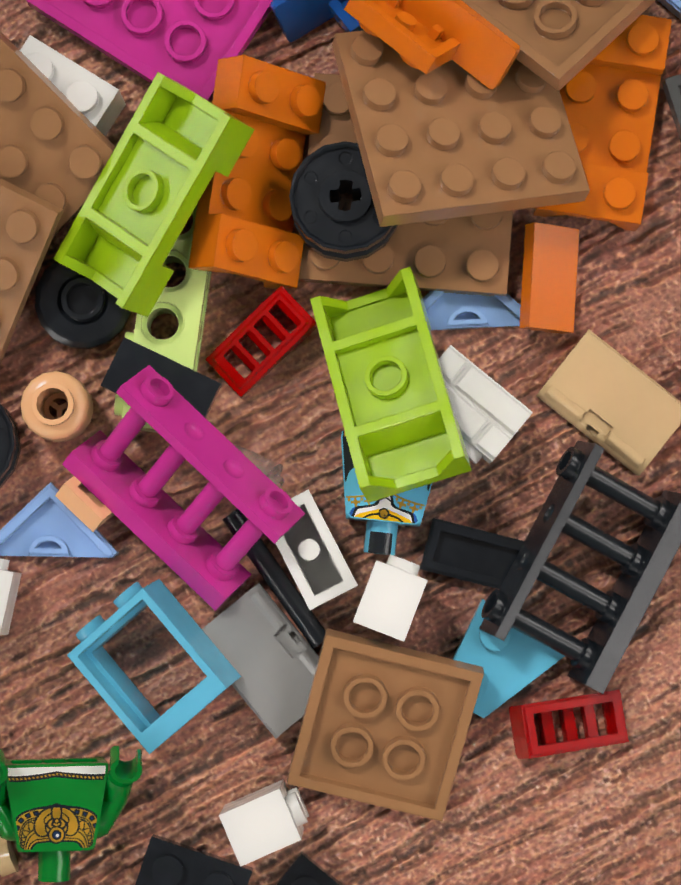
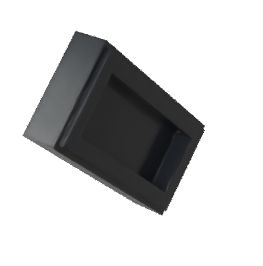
[101,337,222,418]
[420,518,524,589]

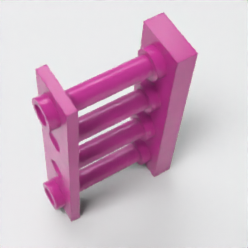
[62,365,306,611]

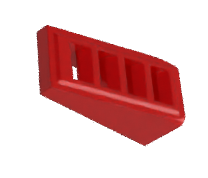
[205,285,317,398]
[509,689,629,759]

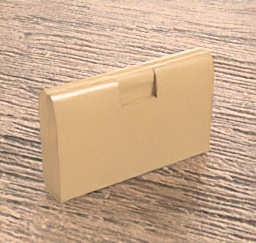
[536,329,681,476]

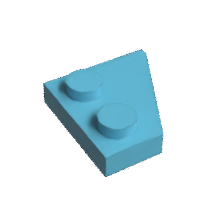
[453,599,565,718]

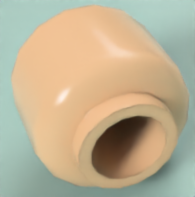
[20,371,94,443]

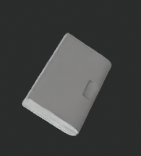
[202,583,319,739]

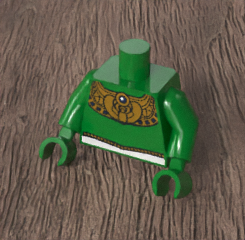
[0,746,142,882]

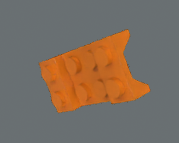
[533,15,672,232]
[188,55,326,289]

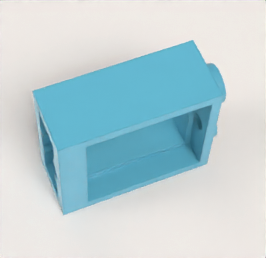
[67,579,241,754]

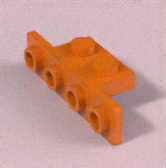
[344,0,520,90]

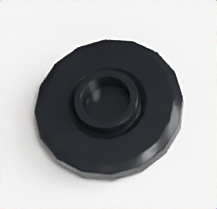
[35,261,132,349]

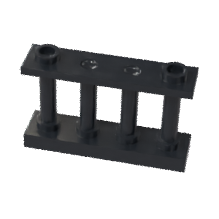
[479,441,681,694]

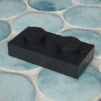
[135,834,253,885]

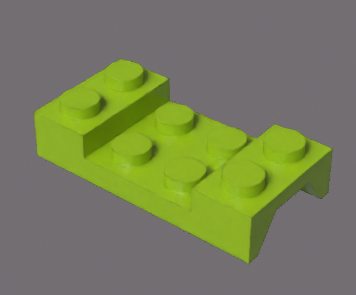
[53,72,255,317]
[310,266,472,503]

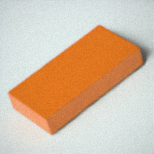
[519,222,580,334]

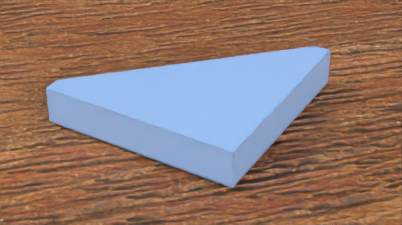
[423,291,521,331]
[0,482,119,558]

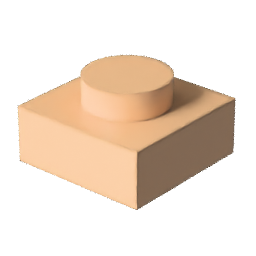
[55,476,114,532]

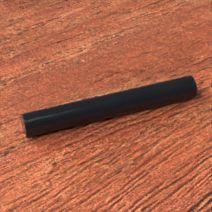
[223,509,326,649]

